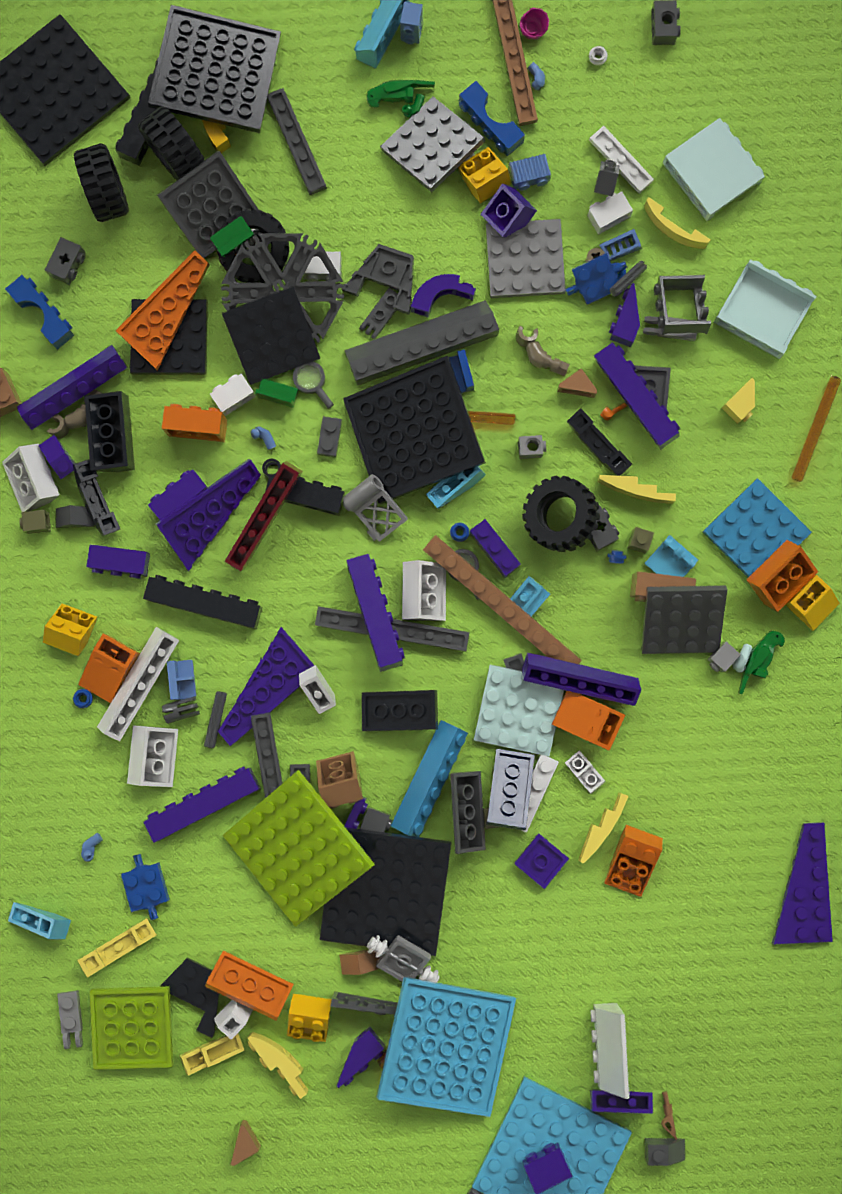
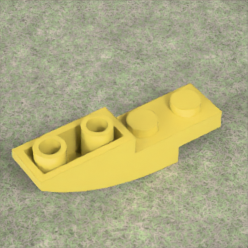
[247,1032,308,1099]

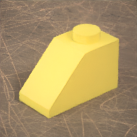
[722,378,755,424]

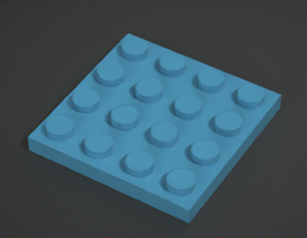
[703,478,812,577]

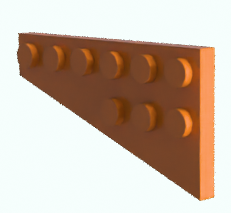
[116,250,209,371]

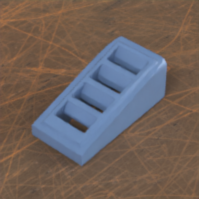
[600,229,642,261]

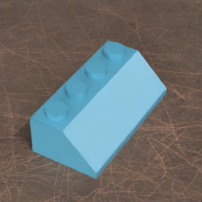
[354,0,409,69]

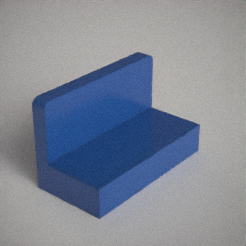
[449,350,474,393]

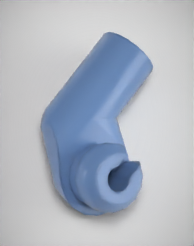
[528,62,545,90]
[250,426,276,450]
[81,833,103,862]

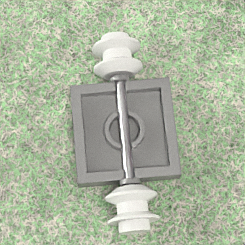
[367,935,439,983]

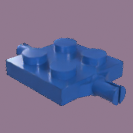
[566,253,627,305]
[121,854,170,920]

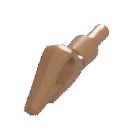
[662,1091,677,1140]

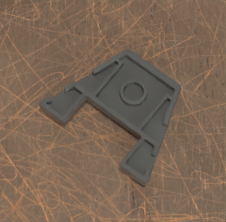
[342,244,414,315]

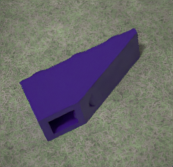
[609,283,640,347]
[337,1026,385,1088]

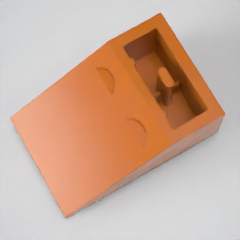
[78,633,140,703]
[552,691,625,751]
[604,825,663,897]

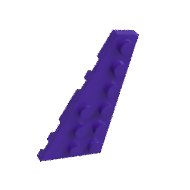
[156,459,261,571]
[218,627,315,746]
[772,822,833,944]

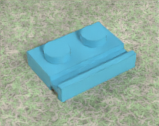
[510,576,550,617]

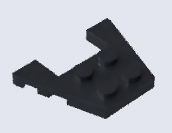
[159,957,220,1038]

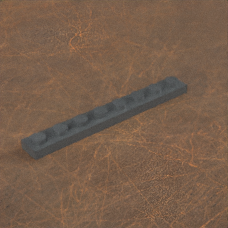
[315,606,470,652]

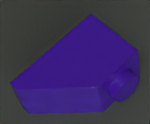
[38,434,76,479]

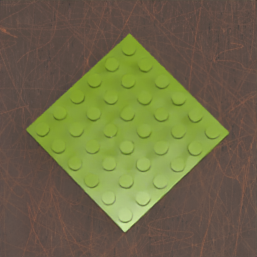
[222,770,374,927]

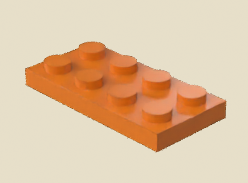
[205,951,294,1021]

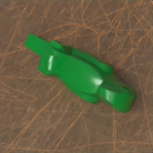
[367,80,435,108]
[738,631,785,694]

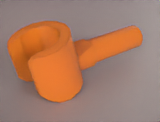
[600,403,627,421]

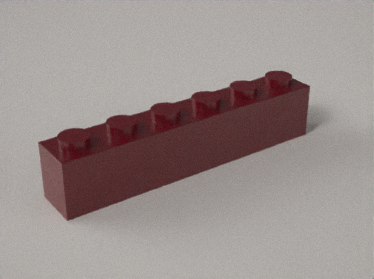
[225,461,303,571]

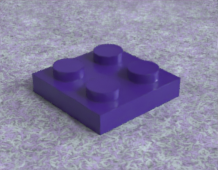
[514,833,569,889]

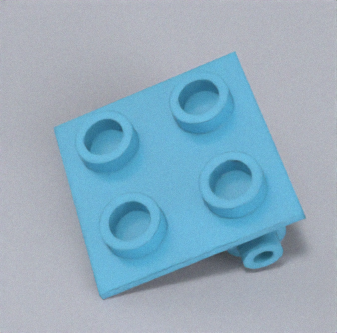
[644,535,698,577]

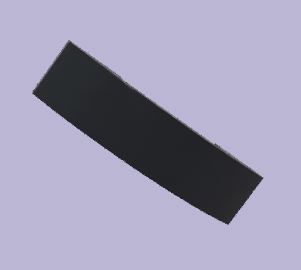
[567,408,632,476]
[73,459,120,536]

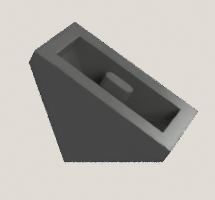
[56,505,95,528]

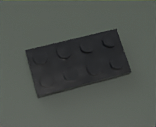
[362,690,438,731]

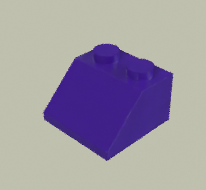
[480,184,537,238]
[522,1143,573,1194]

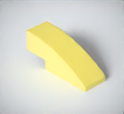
[179,1033,244,1076]

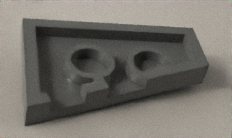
[634,366,671,409]

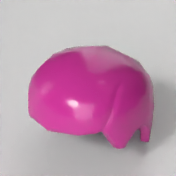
[519,8,549,39]

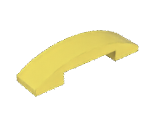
[644,197,710,249]
[77,918,157,978]

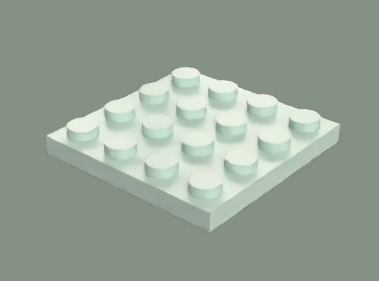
[474,664,564,756]

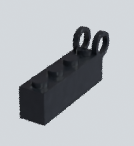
[262,458,345,516]

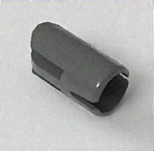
[162,696,200,723]

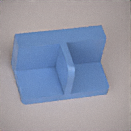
[167,660,197,700]

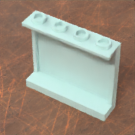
[663,118,765,221]
[714,260,817,359]

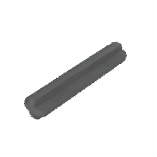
[610,261,647,297]
[204,691,227,748]

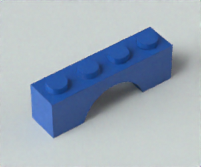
[459,81,525,156]
[5,275,74,350]

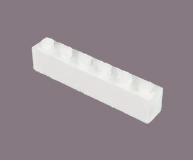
[97,627,179,741]

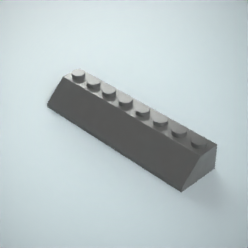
[344,300,499,386]

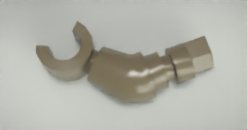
[516,325,570,376]
[47,389,102,439]

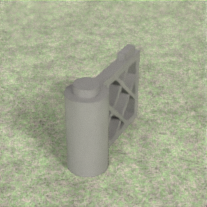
[343,474,408,542]

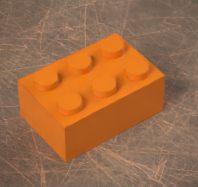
[162,404,227,442]
[746,540,818,612]

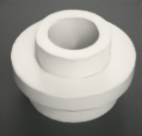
[589,46,607,66]

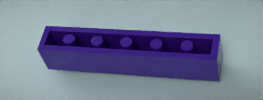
[594,342,680,450]
[17,345,127,430]
[347,554,405,672]
[522,652,641,706]
[144,766,261,843]

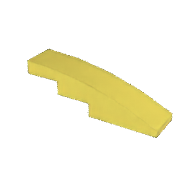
[597,475,676,504]
[578,793,629,863]

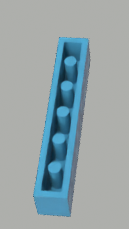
[391,720,468,837]

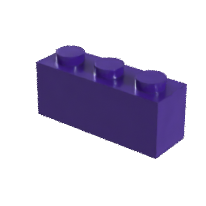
[148,469,208,520]
[469,519,521,578]
[86,544,150,579]
[590,1090,653,1114]

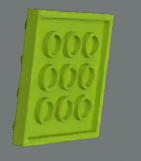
[90,986,173,1070]

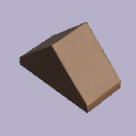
[557,368,597,398]
[339,950,380,975]
[231,1120,261,1166]

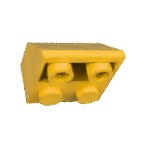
[458,147,511,204]
[786,575,840,631]
[43,603,97,656]
[287,993,332,1042]

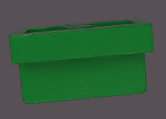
[210,216,254,257]
[255,379,299,408]

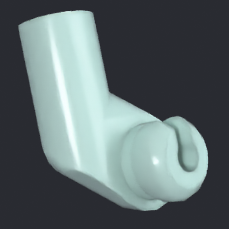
[733,644,752,673]

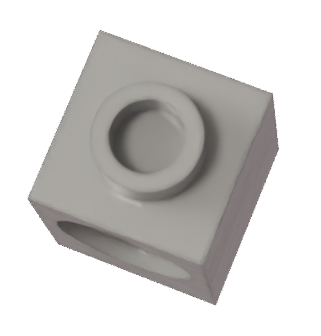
[518,435,546,459]
[707,642,741,672]

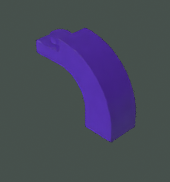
[411,274,476,318]

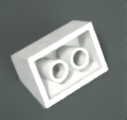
[2,443,59,512]
[402,560,446,621]
[127,725,178,787]

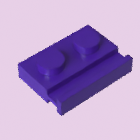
[344,797,368,829]

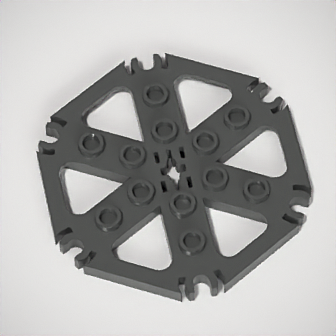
[221,233,344,343]

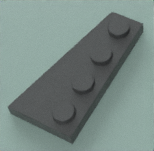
[330,991,398,1017]

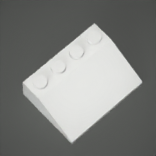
[590,1003,629,1099]

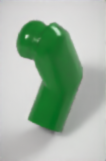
[402,94,425,118]

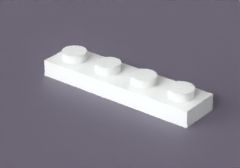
[589,126,654,194]
[522,755,559,833]

